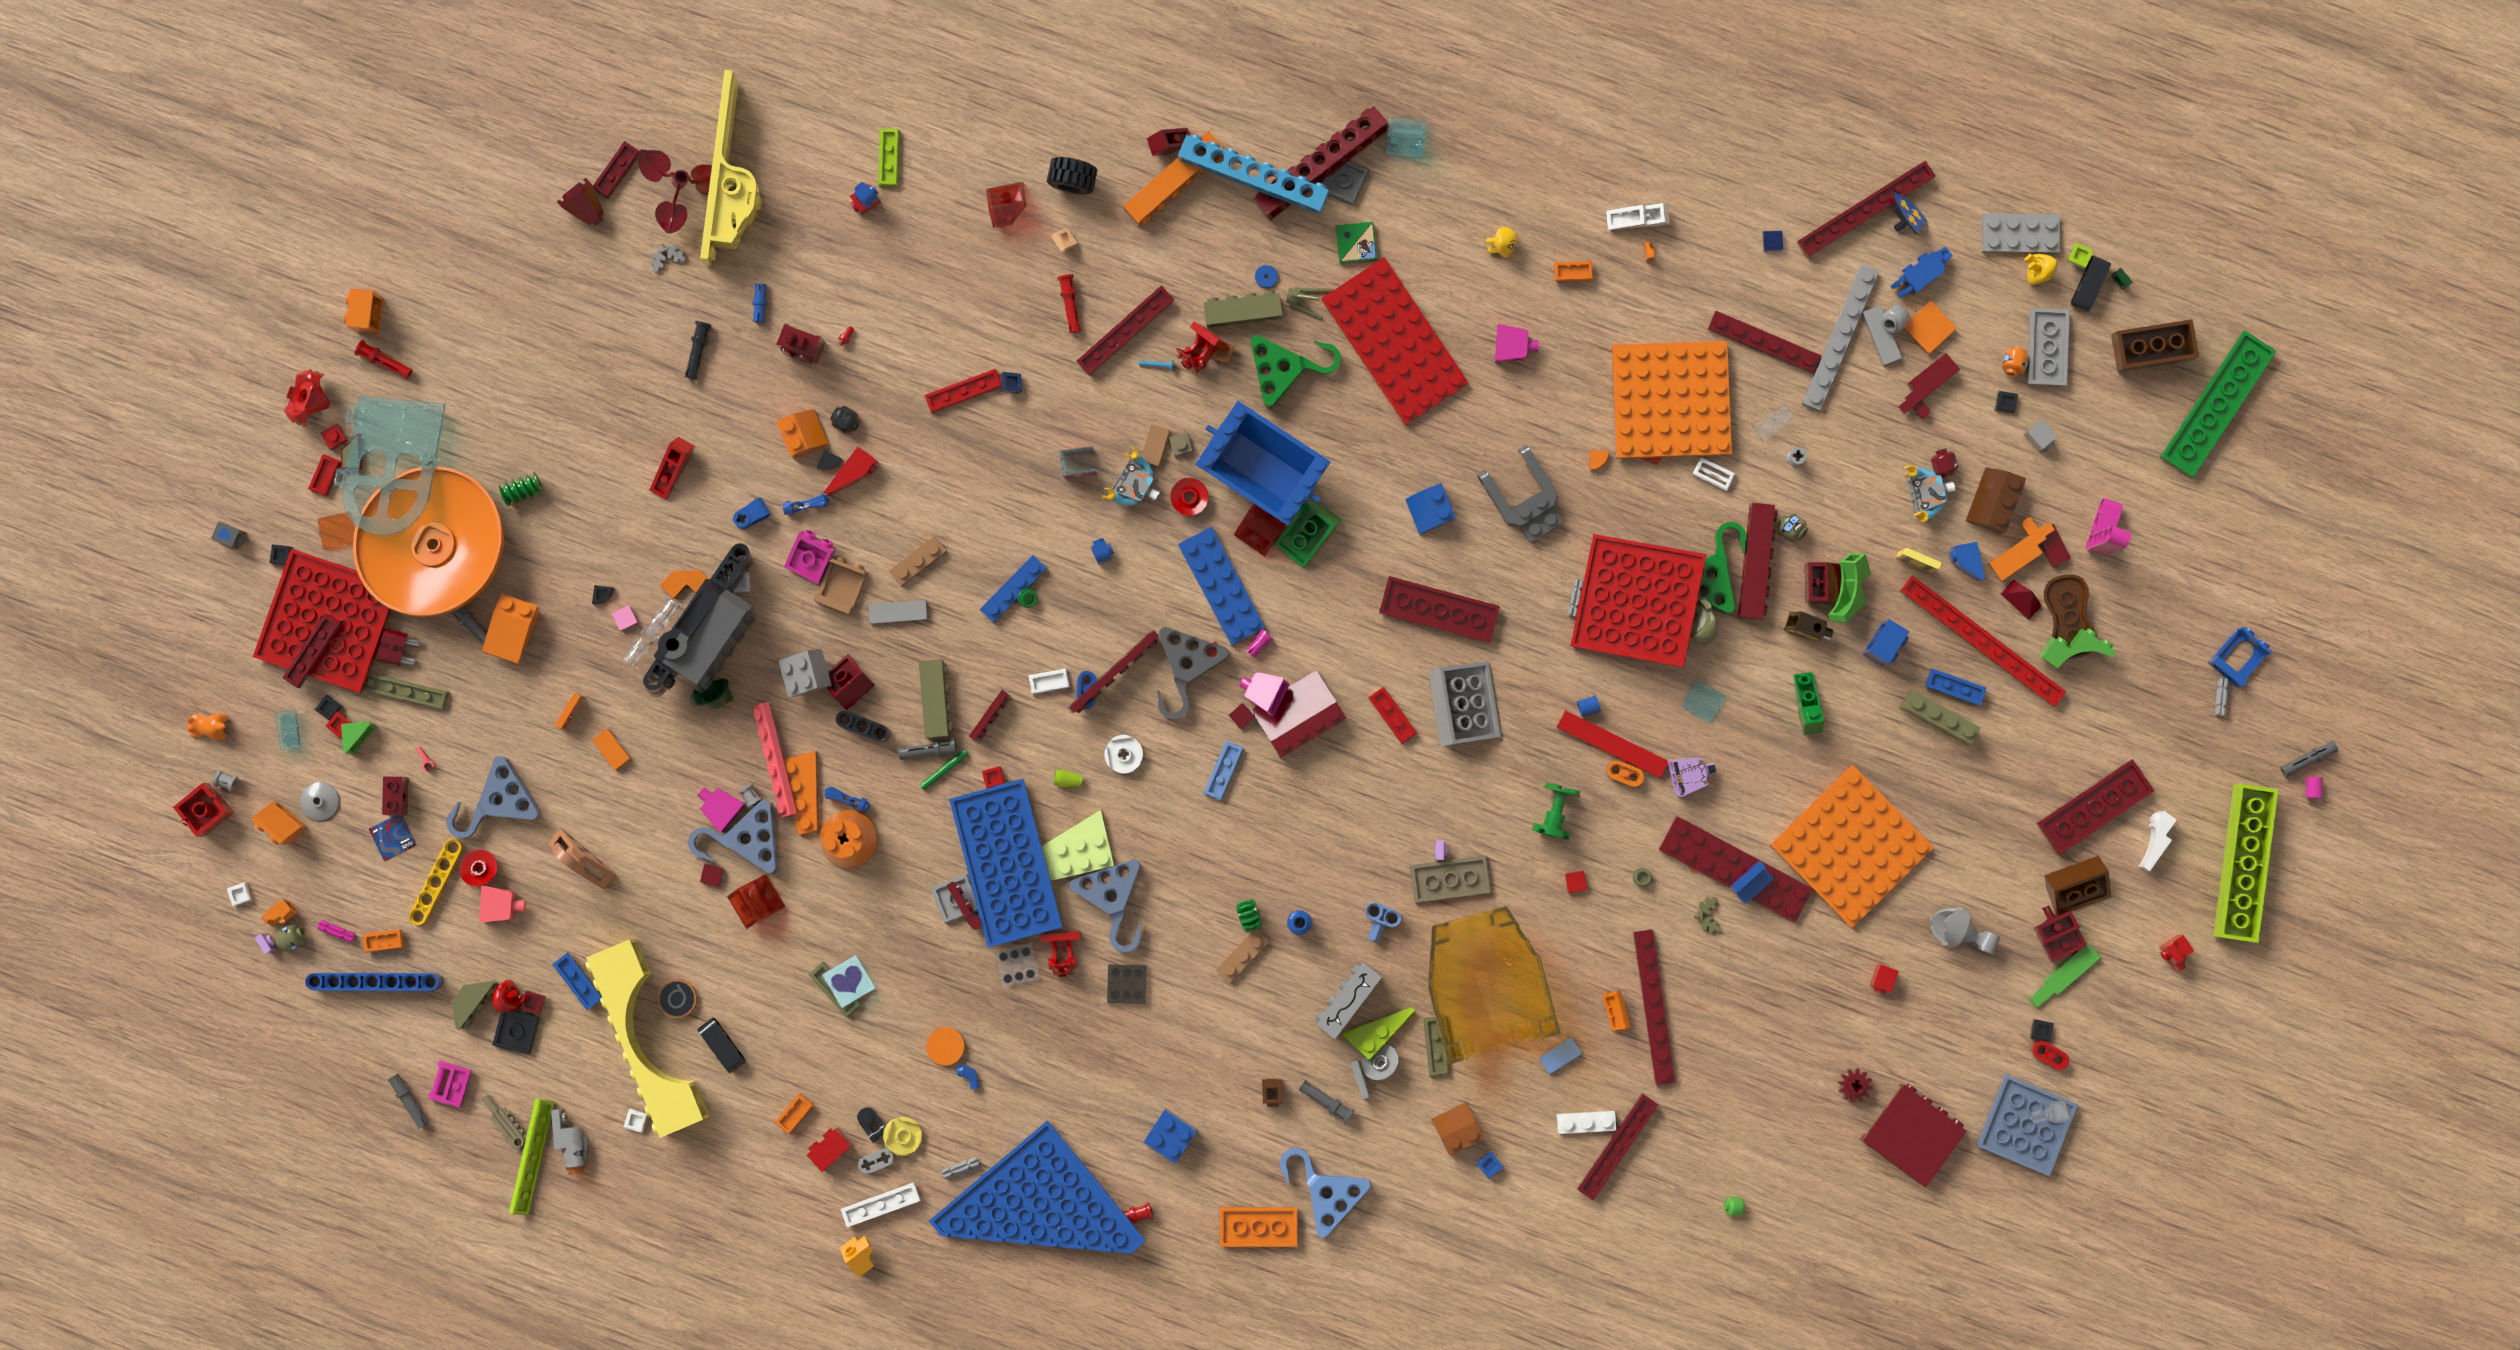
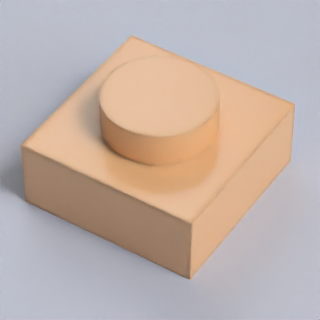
[1051,228,1077,252]

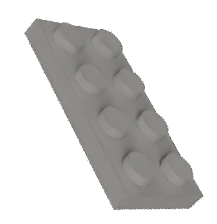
[1982,213,2060,254]
[2027,308,2070,387]

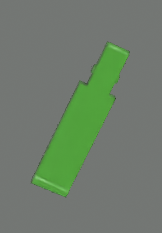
[2029,942,2101,1008]

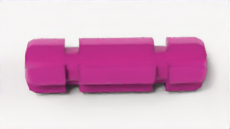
[317,920,356,943]

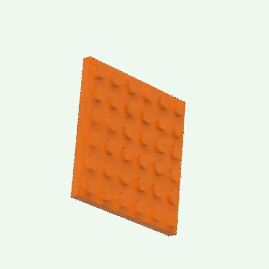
[1612,341,1732,459]
[1770,765,1934,928]

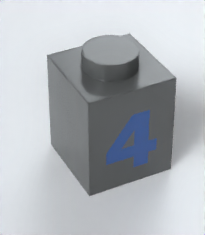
[211,521,245,549]

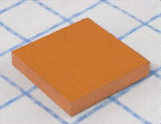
[1904,300,1956,355]

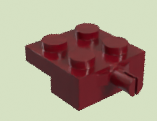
[2033,905,2087,962]

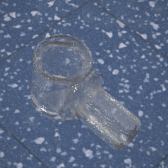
[2031,1100,2070,1123]

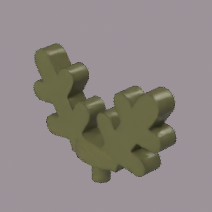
[1694,897,1721,933]

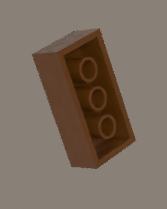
[2111,319,2199,372]

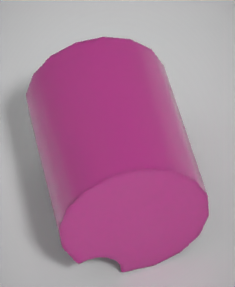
[2305,777,2323,798]

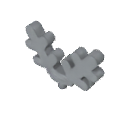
[650,243,686,272]

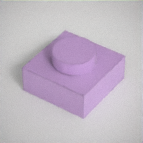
[1435,840,1447,860]
[255,933,277,954]

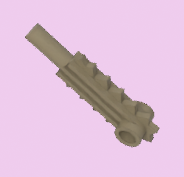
[482,1095,527,1153]

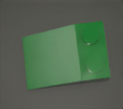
[1274,499,1342,568]

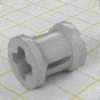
[1787,447,1807,467]
[212,770,238,793]
[738,783,763,808]

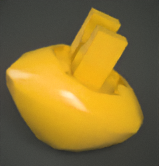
[1486,226,1517,258]
[2024,254,2057,285]

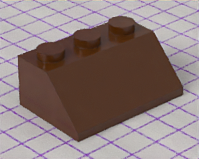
[1965,467,2026,534]
[2044,856,2111,915]

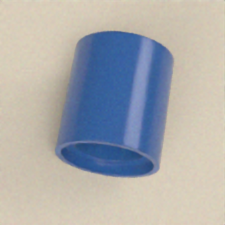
[1577,695,1601,717]

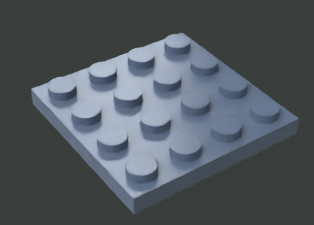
[1976,1074,2078,1176]

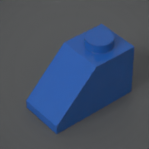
[1949,541,1985,581]

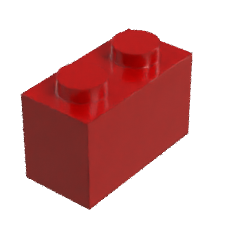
[806,1127,853,1172]

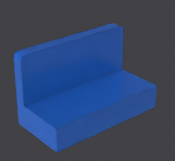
[1730,861,1773,904]

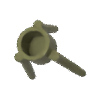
[1286,287,1333,320]

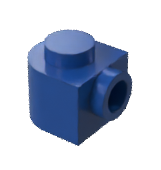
[854,182,879,209]
[1091,538,1114,565]

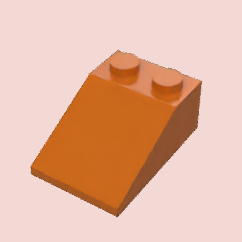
[482,594,540,665]

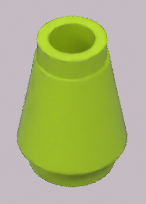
[1053,769,1082,787]

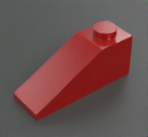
[649,437,695,500]
[824,446,878,496]

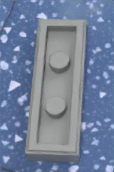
[1862,305,1902,366]
[868,600,928,624]

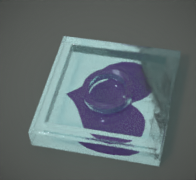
[822,955,875,1008]

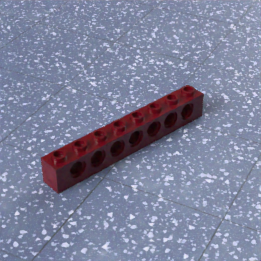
[1253,106,1390,221]

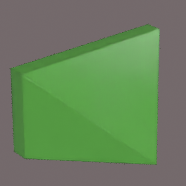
[341,721,377,756]

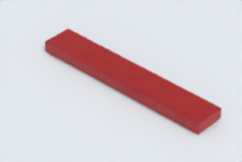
[1556,710,1668,778]

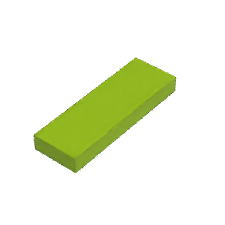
[878,129,900,187]

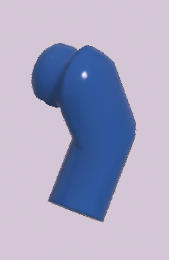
[956,1065,980,1090]

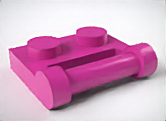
[428,1060,472,1108]

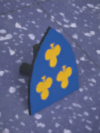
[1893,192,1927,234]

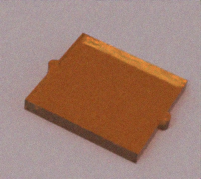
[317,512,356,550]

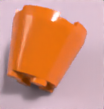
[819,810,878,868]

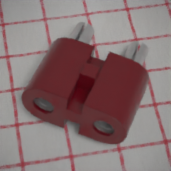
[377,628,420,666]

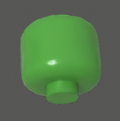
[1723,1197,1745,1217]

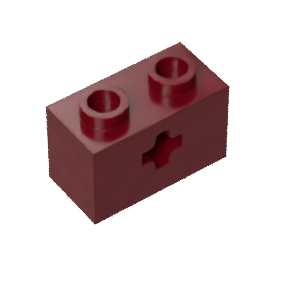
[382,776,408,816]

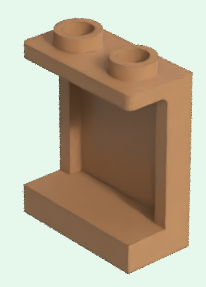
[813,556,868,615]

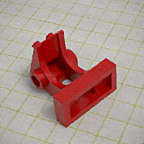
[1176,321,1228,374]
[1041,931,1081,977]

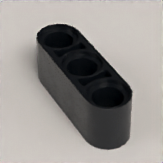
[2070,255,2111,312]
[836,711,891,742]
[698,1017,746,1074]

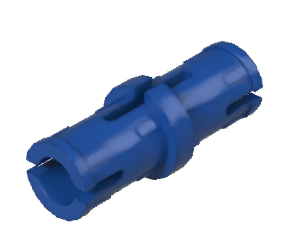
[752,283,767,323]

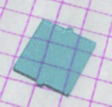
[1681,679,1726,723]

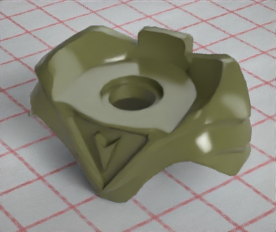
[1691,598,1717,645]

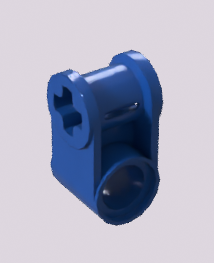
[733,497,771,529]

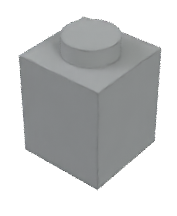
[2023,420,2057,452]

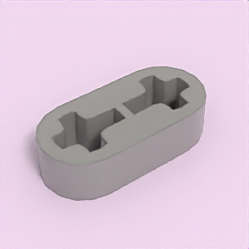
[858,1148,894,1174]

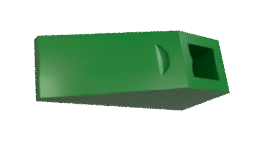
[1793,672,1824,735]

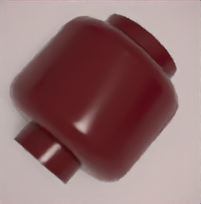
[1931,448,1958,478]

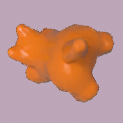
[186,713,228,741]

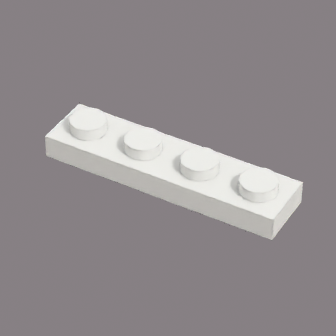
[841,1182,921,1227]

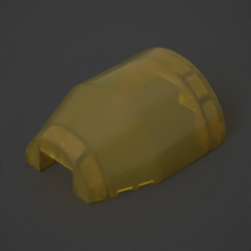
[1427,906,1561,1065]

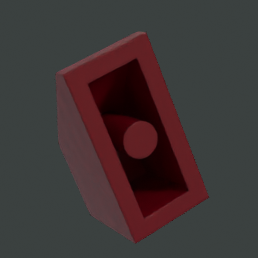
[1147,128,1190,156]

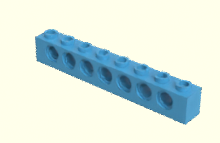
[1178,135,1329,215]

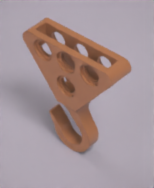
[548,828,616,890]

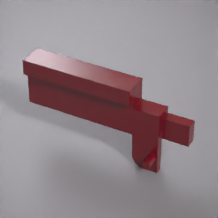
[1898,353,1960,420]

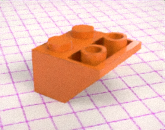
[251,802,307,845]

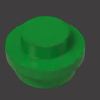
[1018,589,1037,608]

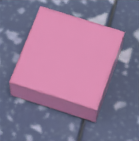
[612,605,638,631]

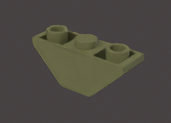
[452,980,498,1030]

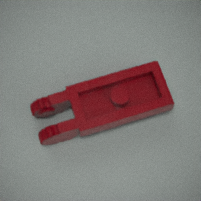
[947,881,981,930]

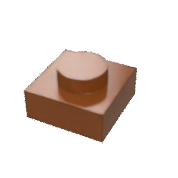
[1211,343,1235,365]

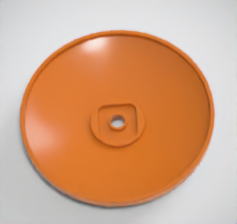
[353,466,504,617]

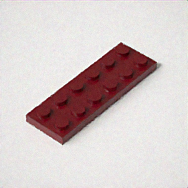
[1379,576,1500,643]
[2036,759,2154,855]

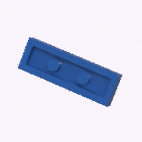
[1924,668,1987,706]
[552,952,602,1010]

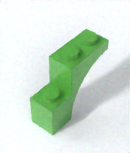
[1828,553,1871,623]
[2038,628,2117,668]

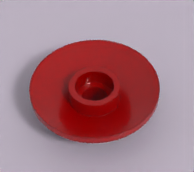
[1170,478,1209,516]
[459,850,498,887]

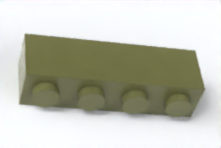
[1204,291,1282,328]
[919,659,953,739]
[1899,690,1981,745]

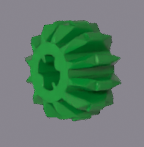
[1236,899,1262,933]

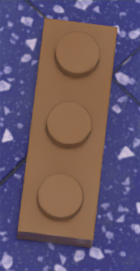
[889,536,947,587]
[1216,930,1269,983]

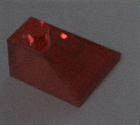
[986,182,1027,228]

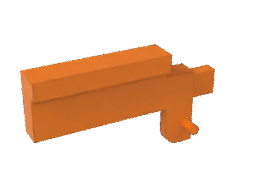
[1988,516,2055,581]

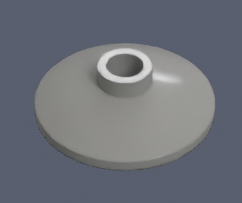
[300,782,339,821]
[1362,1044,1399,1081]

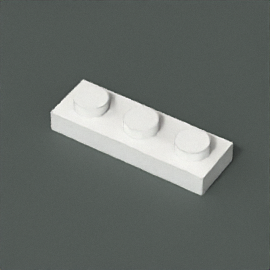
[1556,1111,1616,1134]

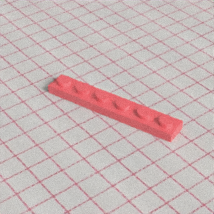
[753,702,797,818]

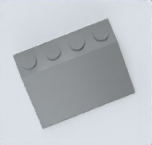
[1428,661,1501,746]

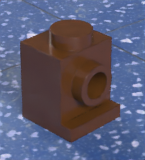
[1262,1078,1282,1107]

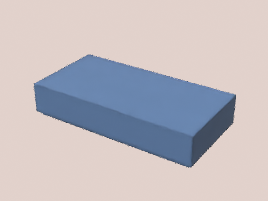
[1539,1037,1582,1074]

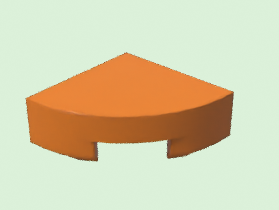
[1644,242,1655,261]
[1589,451,1609,470]

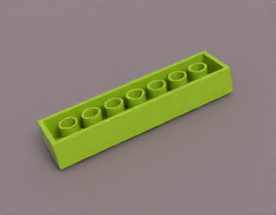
[2213,784,2279,943]

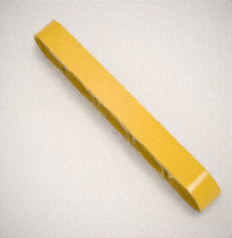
[409,839,463,925]

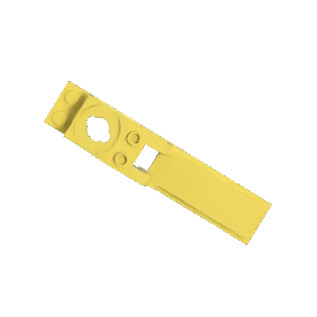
[700,70,762,266]

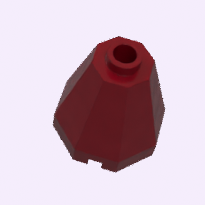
[557,178,604,226]

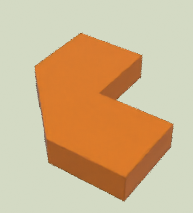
[660,570,709,599]

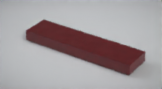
[282,614,343,689]

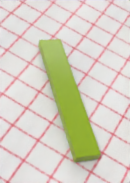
[509,1098,555,1215]

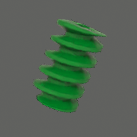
[499,472,542,506]

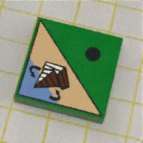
[1335,221,1377,264]

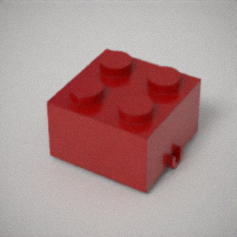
[173,783,234,837]

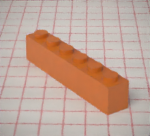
[1123,131,1224,226]

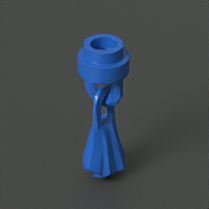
[782,493,829,516]
[824,786,870,813]

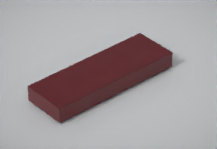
[593,141,639,199]

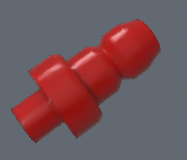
[838,326,854,346]

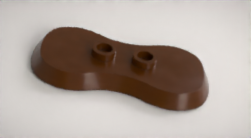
[2044,574,2097,659]

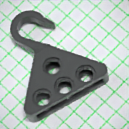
[1157,627,1229,719]

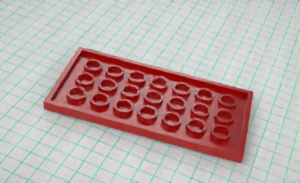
[1321,257,1469,425]

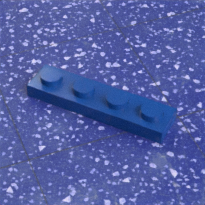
[980,555,1047,623]

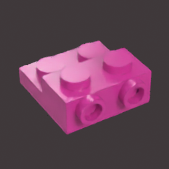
[784,530,836,584]

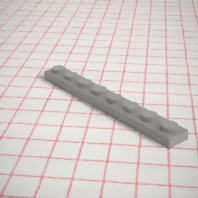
[1802,264,1879,411]

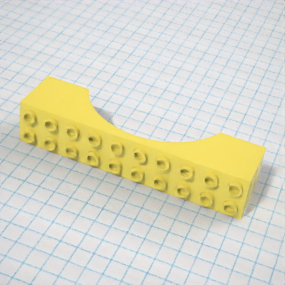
[586,939,710,1138]

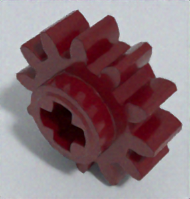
[1837,1068,1873,1103]

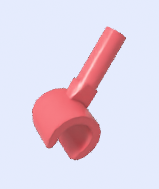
[416,746,436,772]

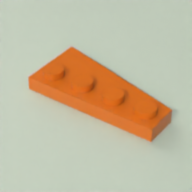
[784,751,818,835]

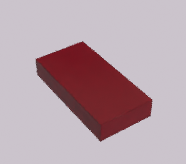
[2040,524,2070,567]

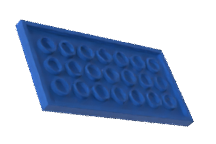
[949,779,1063,948]

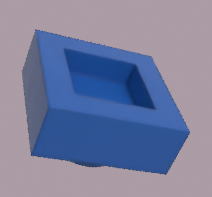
[1476,1151,1503,1179]

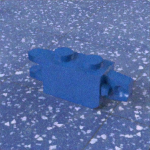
[1890,247,1953,299]

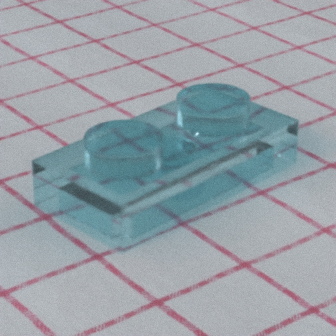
[275,710,301,751]

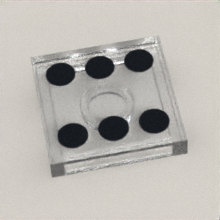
[994,942,1040,988]

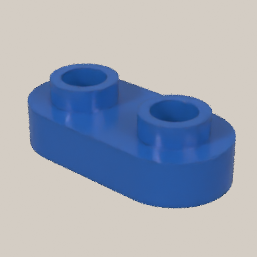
[1076,671,1097,709]

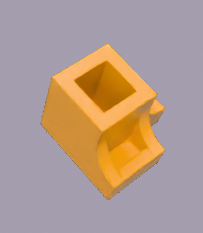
[840,1236,874,1277]

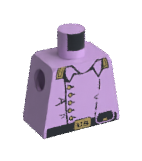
[1667,757,1716,797]

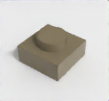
[1169,433,1192,457]

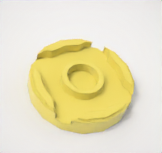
[883,1117,922,1156]

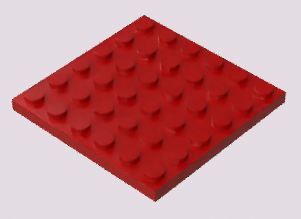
[1570,534,1707,668]
[253,549,391,693]

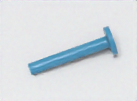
[1139,360,1174,371]

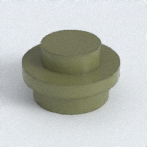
[1633,868,1652,887]

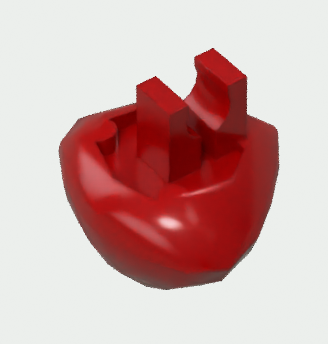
[492,980,526,1013]

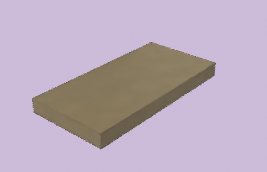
[1410,855,1491,903]

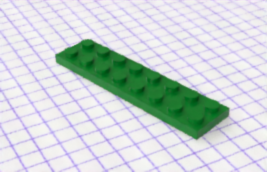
[2159,330,2276,478]

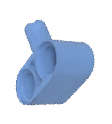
[1365,902,1401,943]

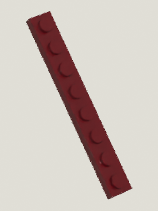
[1797,160,1936,258]
[1633,929,1675,1086]

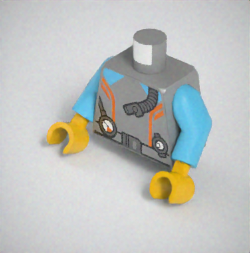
[1102,446,1160,506]
[1904,465,1955,524]

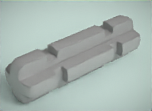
[1568,579,1584,617]
[2215,678,2229,716]
[942,1157,980,1179]

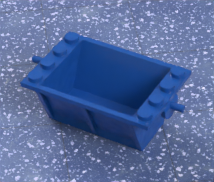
[1195,401,1331,526]

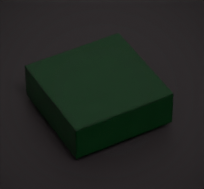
[2111,268,2133,289]

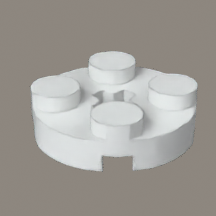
[1104,735,1143,774]

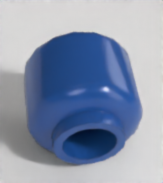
[1287,910,1312,935]

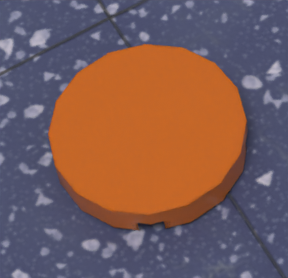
[926,1027,965,1066]

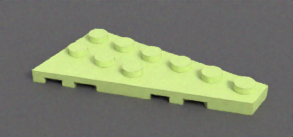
[1042,810,1114,881]

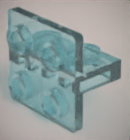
[1386,117,1427,159]

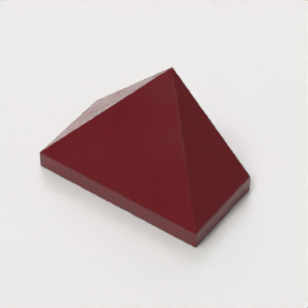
[2000,580,2042,620]

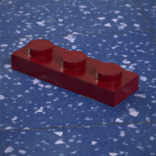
[968,690,1010,741]

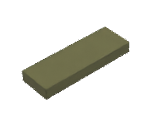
[808,961,862,1018]
[1423,1016,1449,1076]

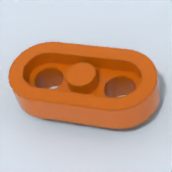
[1606,760,1644,787]

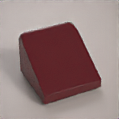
[1228,703,1255,729]

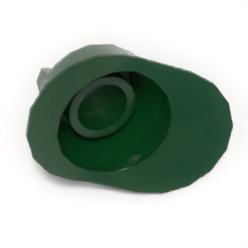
[690,678,733,709]

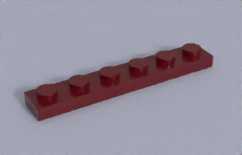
[1076,285,1174,376]
[1708,311,1821,374]
[1067,630,1159,714]
[1577,1093,1659,1200]

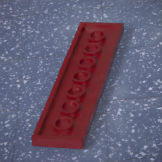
[1658,816,1813,923]

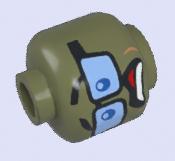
[1778,513,1808,541]
[275,924,306,952]

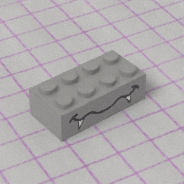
[1316,962,1382,1039]

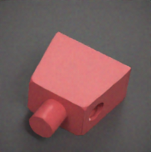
[479,885,526,922]

